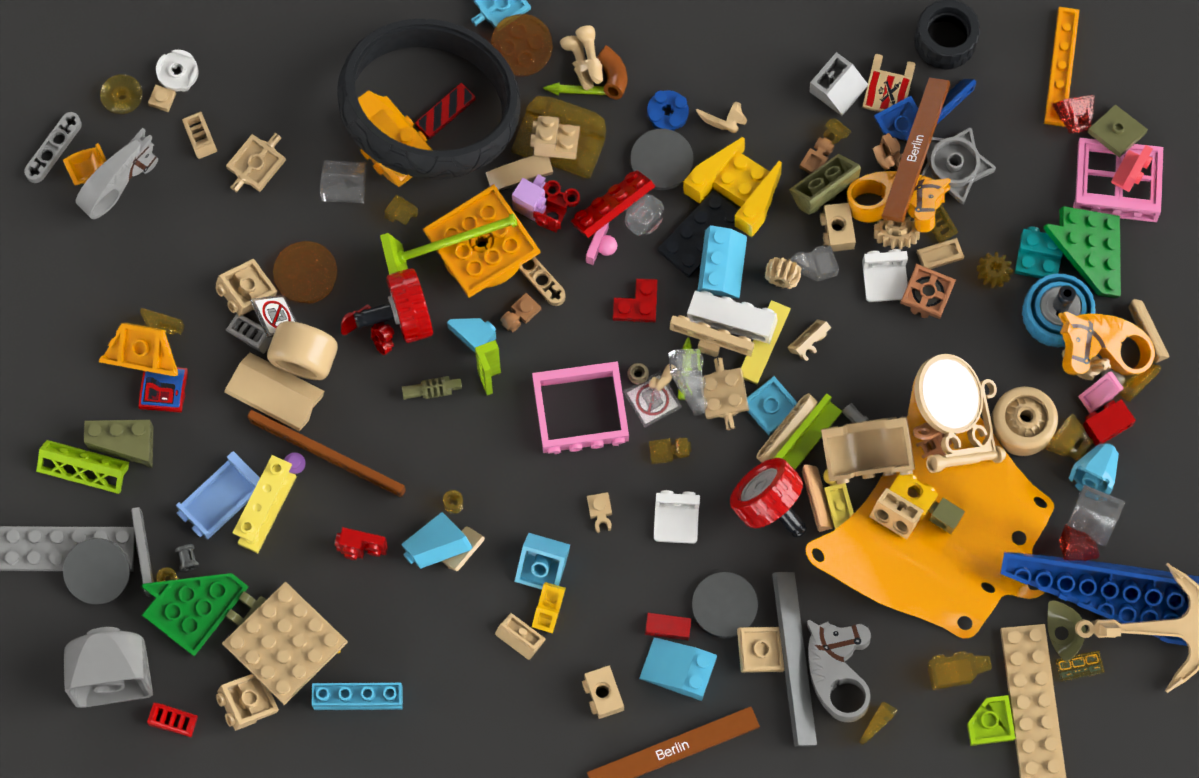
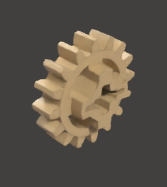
[874,217,920,249]

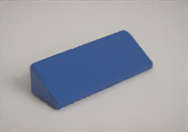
[937,79,976,124]

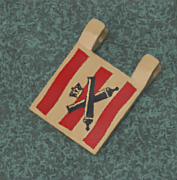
[862,54,916,112]

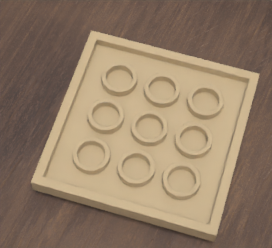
[222,582,348,705]

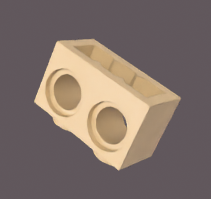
[869,488,924,539]

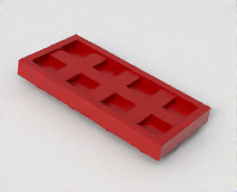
[571,170,656,238]

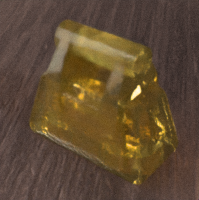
[1045,414,1094,461]

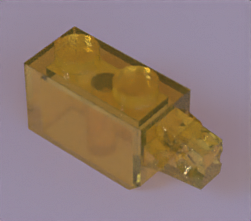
[927,651,992,690]

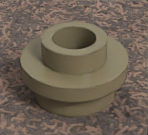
[627,363,649,384]

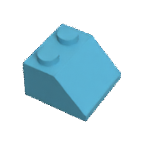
[515,533,570,590]

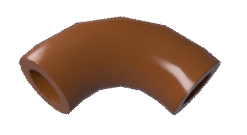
[596,45,628,100]

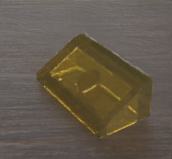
[1119,364,1161,402]

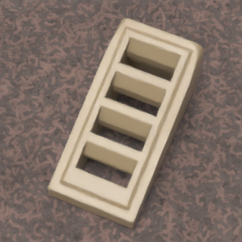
[182,112,217,159]

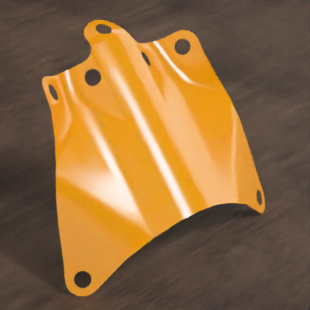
[806,377,1054,638]

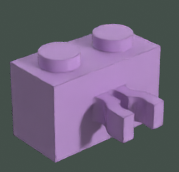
[512,174,547,221]

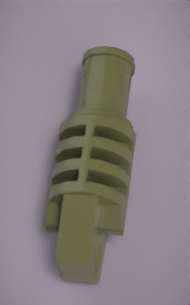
[402,376,462,400]

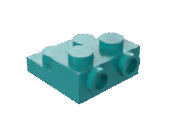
[1014,226,1063,278]

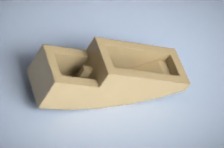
[486,155,553,191]

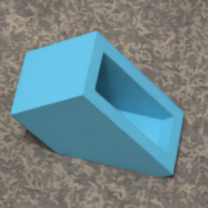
[447,318,496,352]

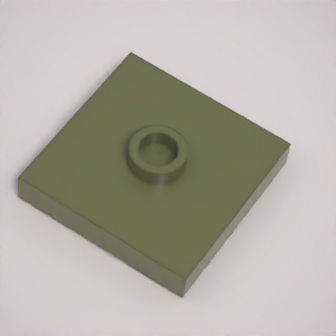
[1088,104,1148,158]

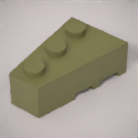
[84,420,153,468]

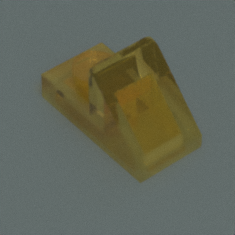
[140,308,185,335]

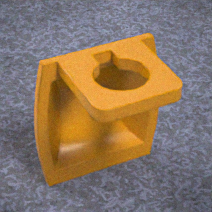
[63,143,107,185]

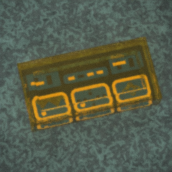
[1055,650,1105,682]

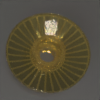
[100,74,142,114]

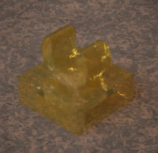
[823,118,851,144]

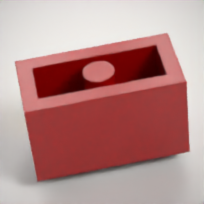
[1082,399,1136,446]

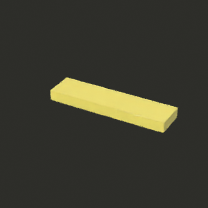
[741,300,791,385]

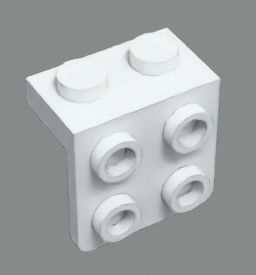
[862,249,908,302]
[654,490,700,544]

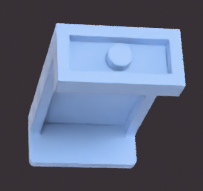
[176,451,260,540]

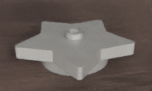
[921,128,996,204]

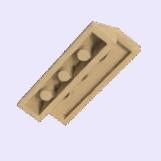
[224,353,324,431]

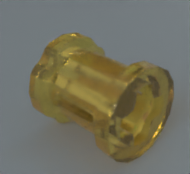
[443,490,463,514]
[156,567,179,582]

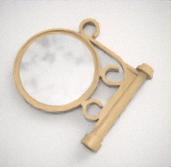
[914,354,1006,473]

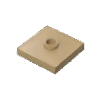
[737,627,785,673]

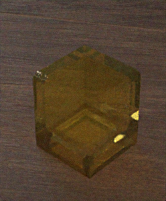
[384,194,418,225]

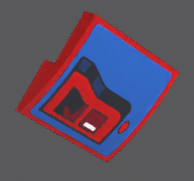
[139,367,188,413]

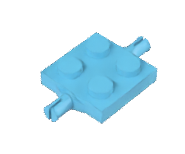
[471,0,531,32]

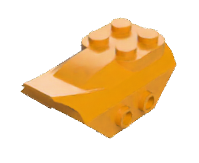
[358,90,432,187]

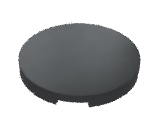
[630,129,693,190]
[63,538,130,604]
[692,572,758,638]

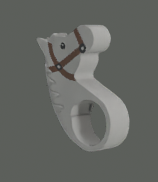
[76,128,158,219]
[807,620,871,722]

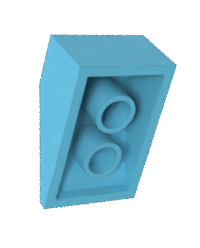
[639,637,717,701]

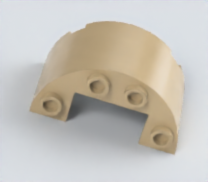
[821,416,915,484]

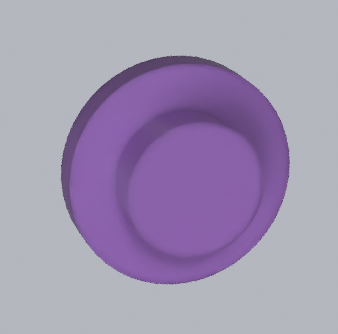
[284,452,306,474]

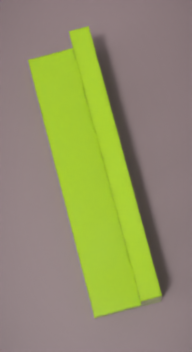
[475,340,501,396]
[774,393,842,470]
[36,440,129,494]

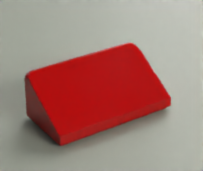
[645,613,691,641]

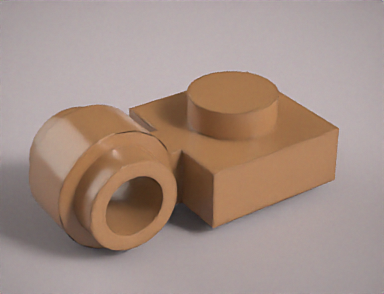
[880,133,903,170]
[799,137,835,174]
[500,293,541,332]

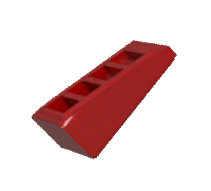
[147,702,198,738]

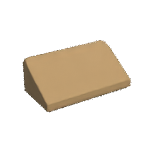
[442,526,485,571]
[495,613,546,660]

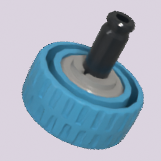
[1022,273,1096,347]

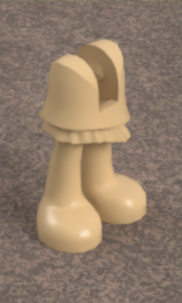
[560,26,603,90]

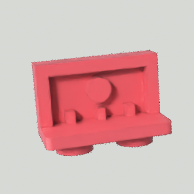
[1111,145,1153,192]

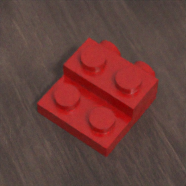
[335,527,388,560]

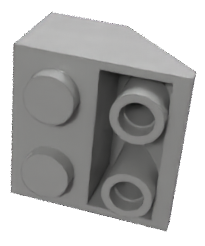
[809,52,868,116]

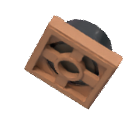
[900,264,956,319]

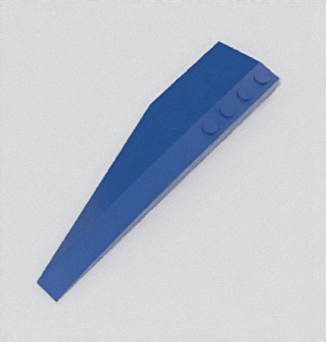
[1000,552,1199,646]

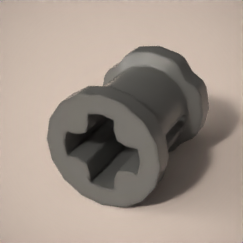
[175,544,199,572]

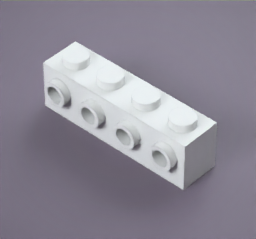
[687,291,778,344]

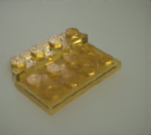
[511,96,606,179]

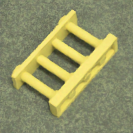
[233,455,296,554]

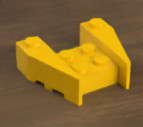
[683,137,782,237]

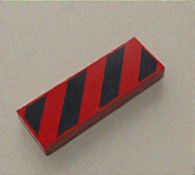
[415,83,476,139]

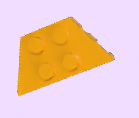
[99,323,178,376]

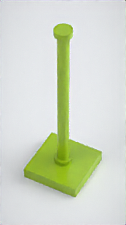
[380,213,518,275]

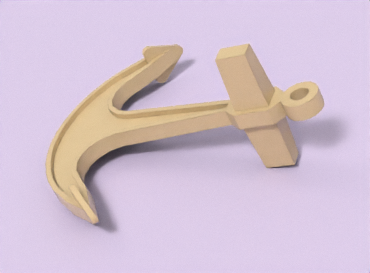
[1075,563,1199,693]

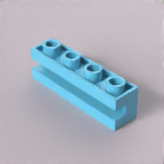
[312,683,403,710]

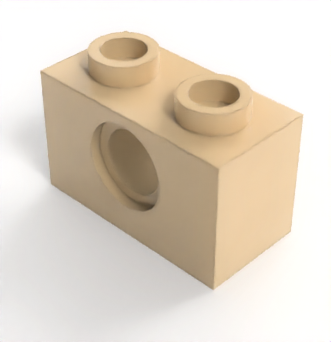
[820,203,856,252]
[582,665,624,719]

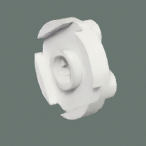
[156,50,199,92]

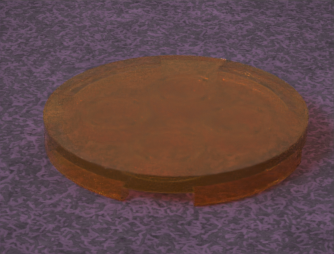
[490,14,553,76]
[273,241,338,304]

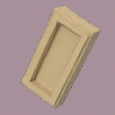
[916,238,964,269]

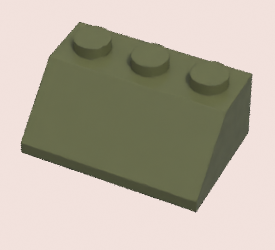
[789,154,861,215]

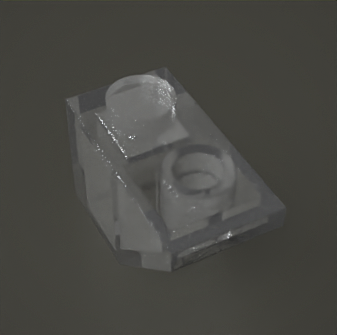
[790,246,839,282]

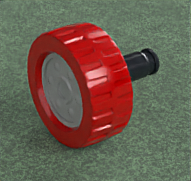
[354,268,433,343]
[730,458,807,538]

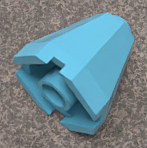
[1069,443,1119,498]

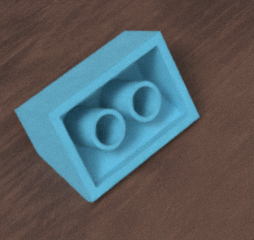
[697,225,747,299]

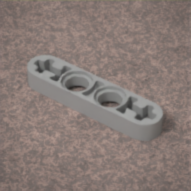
[25,112,82,183]

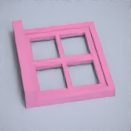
[1073,138,1163,222]

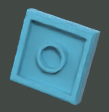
[747,376,797,436]

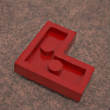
[613,278,658,323]

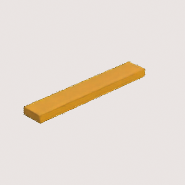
[1044,7,1079,127]

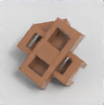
[913,423,952,459]

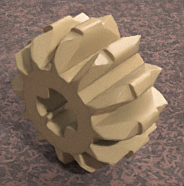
[765,257,801,289]

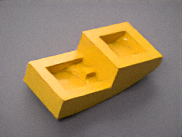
[532,582,566,633]

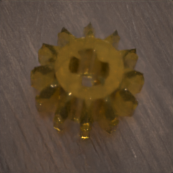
[976,252,1013,289]

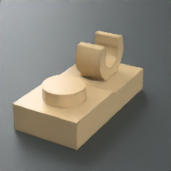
[787,319,831,361]

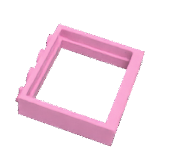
[532,361,629,454]

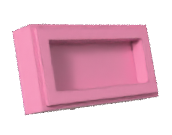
[586,223,618,265]
[1078,371,1124,413]

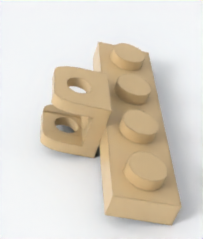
[670,315,755,357]

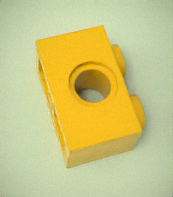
[889,474,938,520]

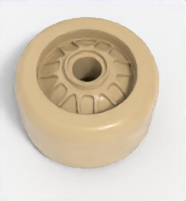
[267,321,338,380]
[991,386,1058,456]

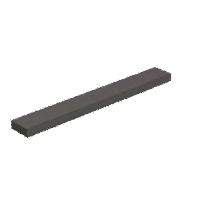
[772,572,817,747]

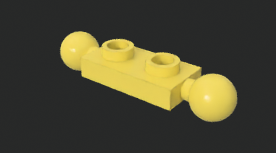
[823,469,854,529]

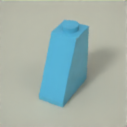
[401,512,473,569]

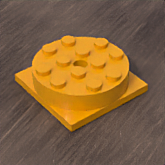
[423,184,541,298]

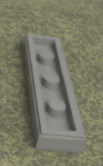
[131,507,154,597]

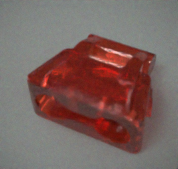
[1053,95,1095,134]
[1059,525,1100,561]

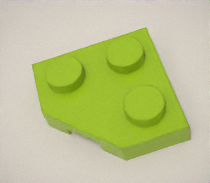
[967,695,1016,746]

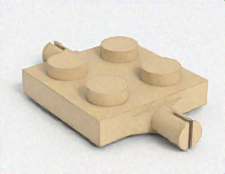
[226,133,286,193]
[699,358,749,430]

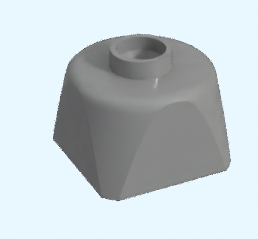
[64,627,153,708]

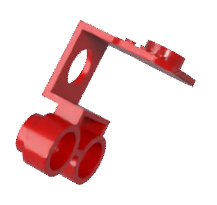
[533,180,580,233]
[341,304,395,355]

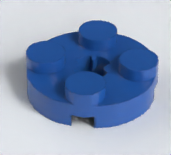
[647,90,689,131]

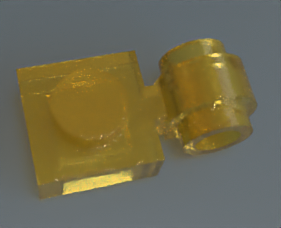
[649,438,692,464]

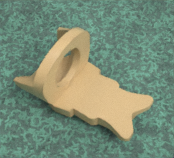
[696,102,747,133]

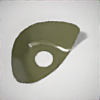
[1047,601,1086,661]

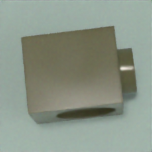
[929,498,965,534]

